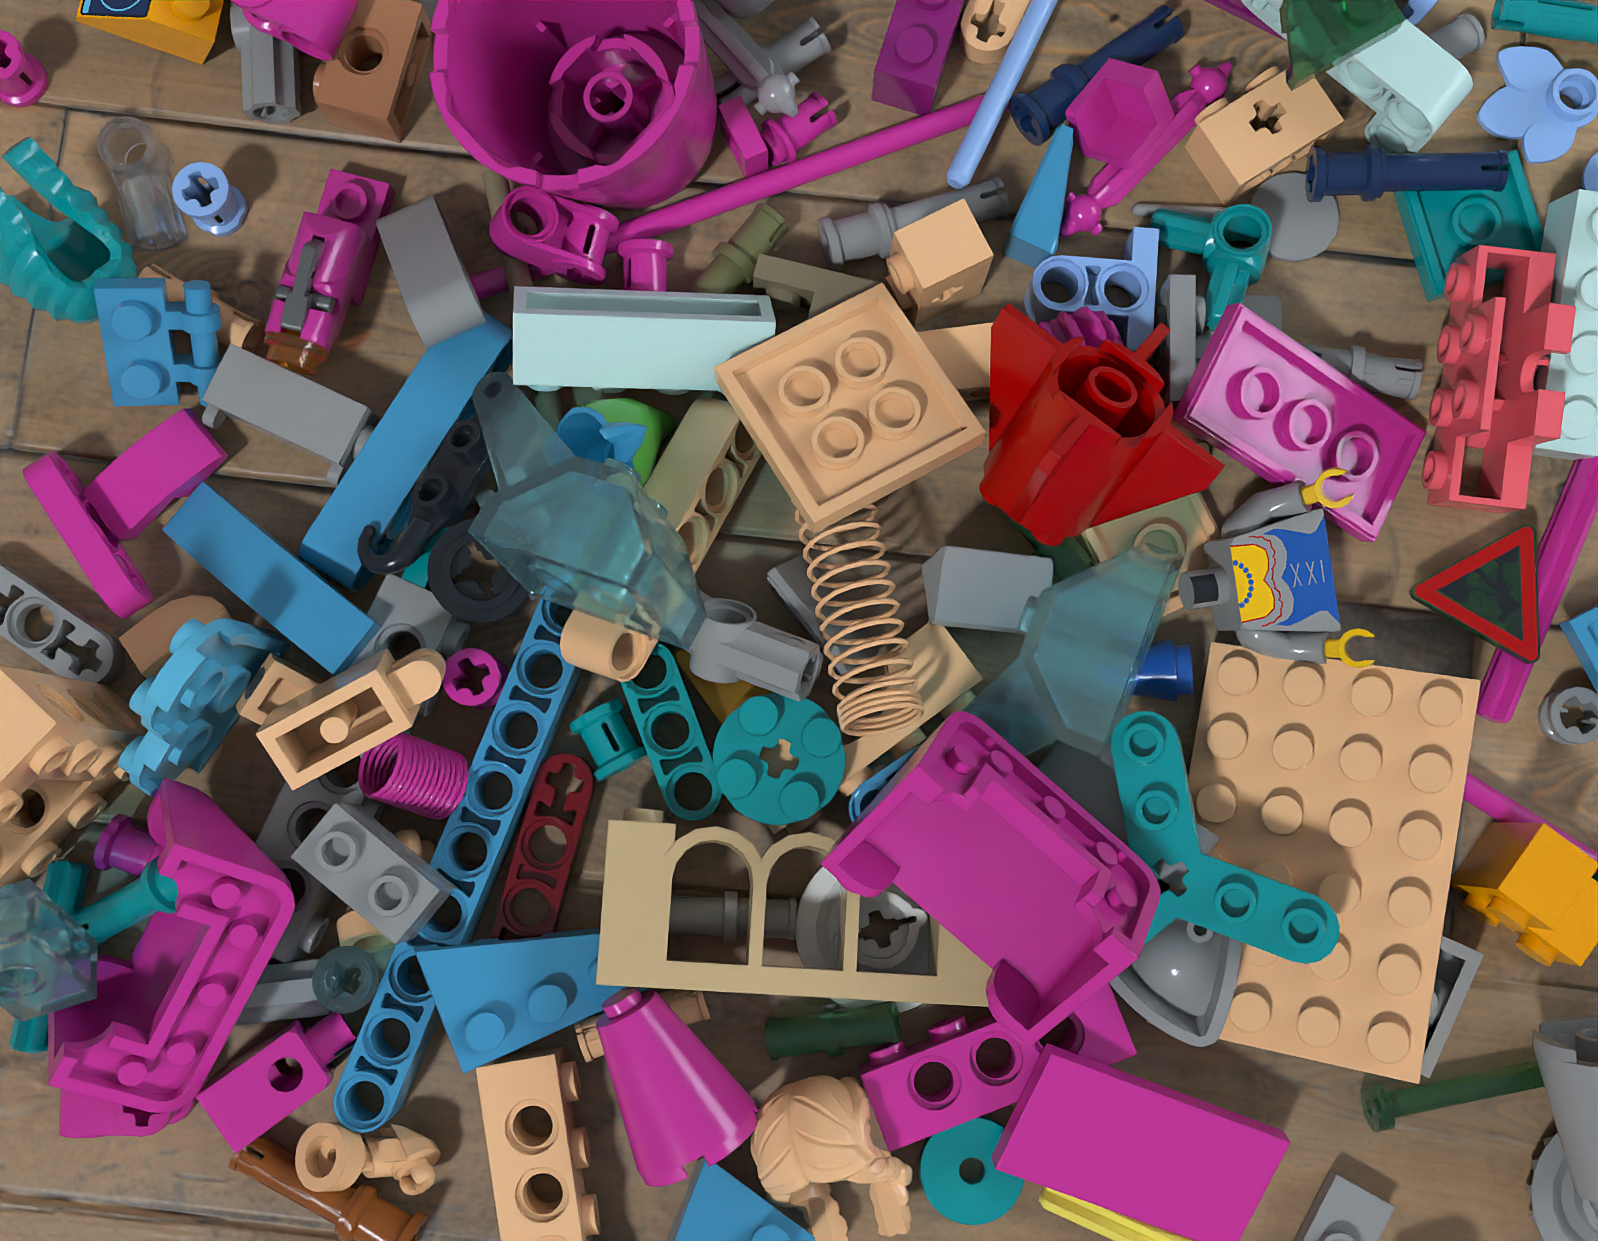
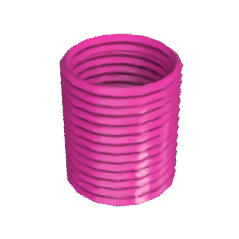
[358,732,469,820]

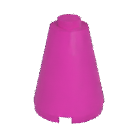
[596,987,759,1187]

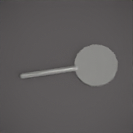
[1132,172,1340,263]

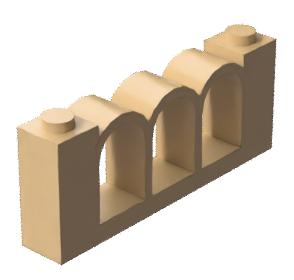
[596,808,993,1007]

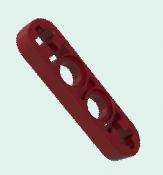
[490,753,597,941]

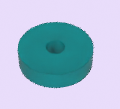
[918,1115,1024,1225]

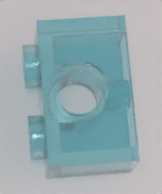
[0,878,98,1022]

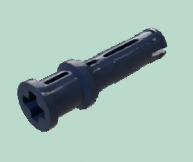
[1009,5,1184,146]
[1305,145,1509,202]

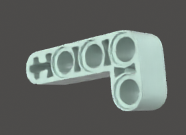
[1241,0,1473,154]

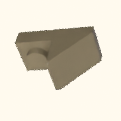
[753,253,880,320]

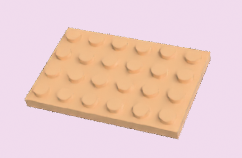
[1147,642,1481,1084]

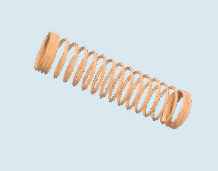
[791,500,925,737]

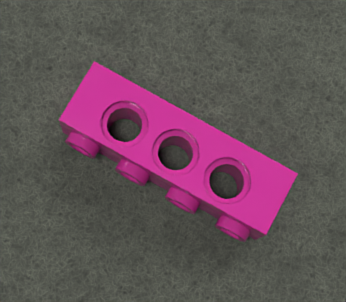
[858,983,1137,1152]

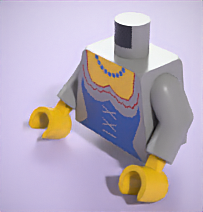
[1178,467,1375,668]

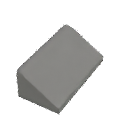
[921,546,1053,635]
[767,556,878,676]

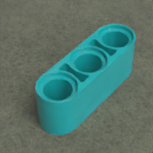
[620,642,724,821]

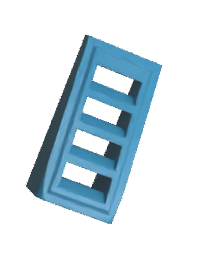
[1002,124,1073,269]

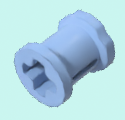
[172,162,248,237]

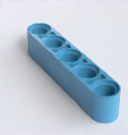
[298,311,513,592]

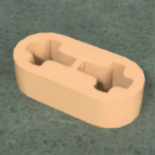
[958,0,1031,64]

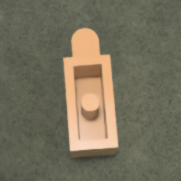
[256,648,446,791]

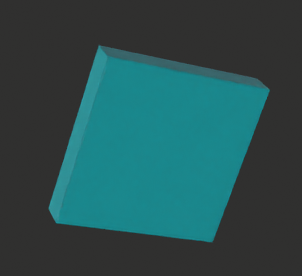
[1393,150,1543,302]

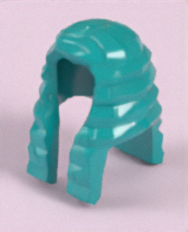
[0,137,138,324]

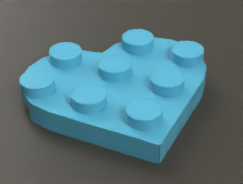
[118,618,292,798]

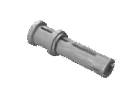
[817,177,1009,272]

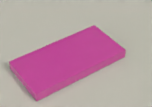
[1172,303,1427,542]
[991,1043,1291,1241]

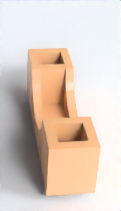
[760,622,983,835]

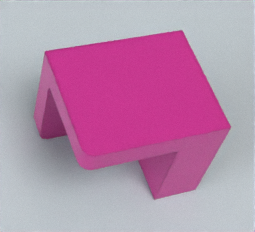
[1066,58,1175,169]

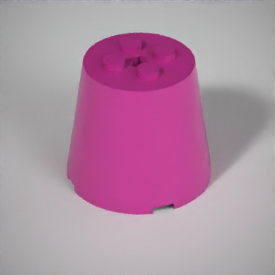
[429,0,719,210]

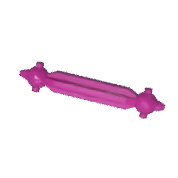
[1059,61,1233,238]

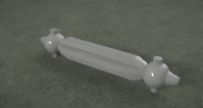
[693,0,800,117]

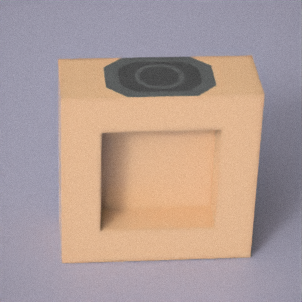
[235,652,325,725]

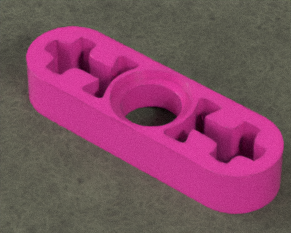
[22,451,153,619]

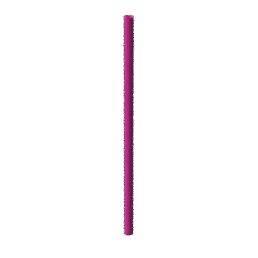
[470,94,1009,300]

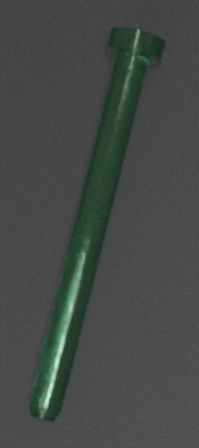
[1360,1061,1545,1133]

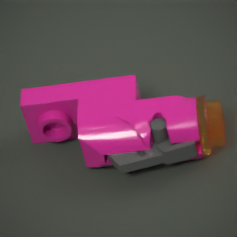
[264,168,395,376]

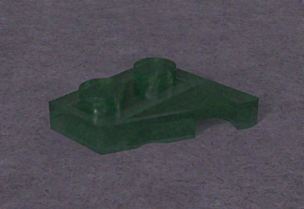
[1279,0,1406,91]

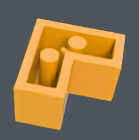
[1450,822,1598,967]

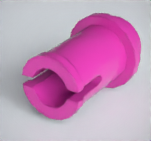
[759,92,837,166]

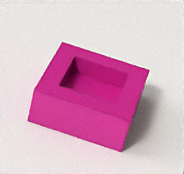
[718,95,769,179]

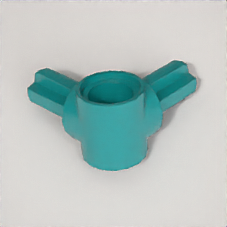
[1149,204,1272,331]

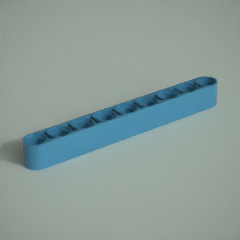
[333,580,586,1133]

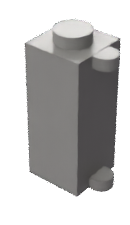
[201,343,381,486]

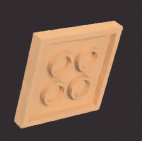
[714,283,986,534]

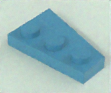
[413,928,647,1074]

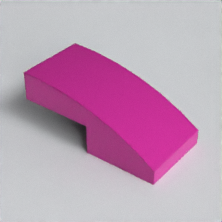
[82,408,228,540]

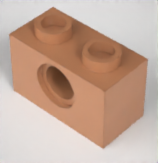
[313,0,434,143]

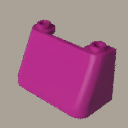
[820,711,1161,1047]
[48,777,295,1114]

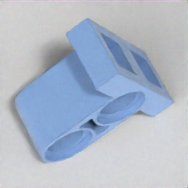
[1024,227,1159,352]

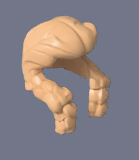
[750,1075,912,1241]

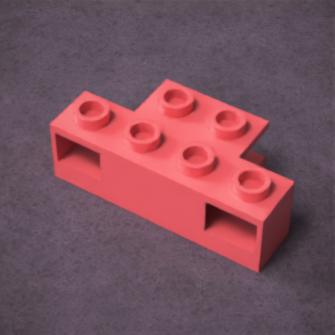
[1422,245,1576,514]

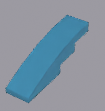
[162,481,382,676]

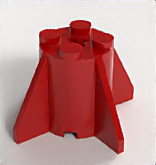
[979,303,1225,546]

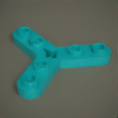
[1111,711,1340,964]

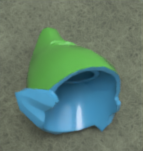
[547,398,675,505]

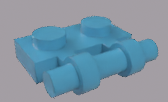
[94,278,223,406]

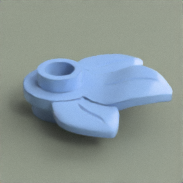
[1476,46,1598,164]

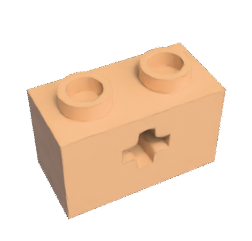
[1185,59,1344,206]
[883,198,994,325]

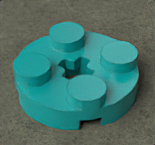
[713,693,845,825]

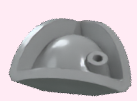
[1109,889,1242,1047]

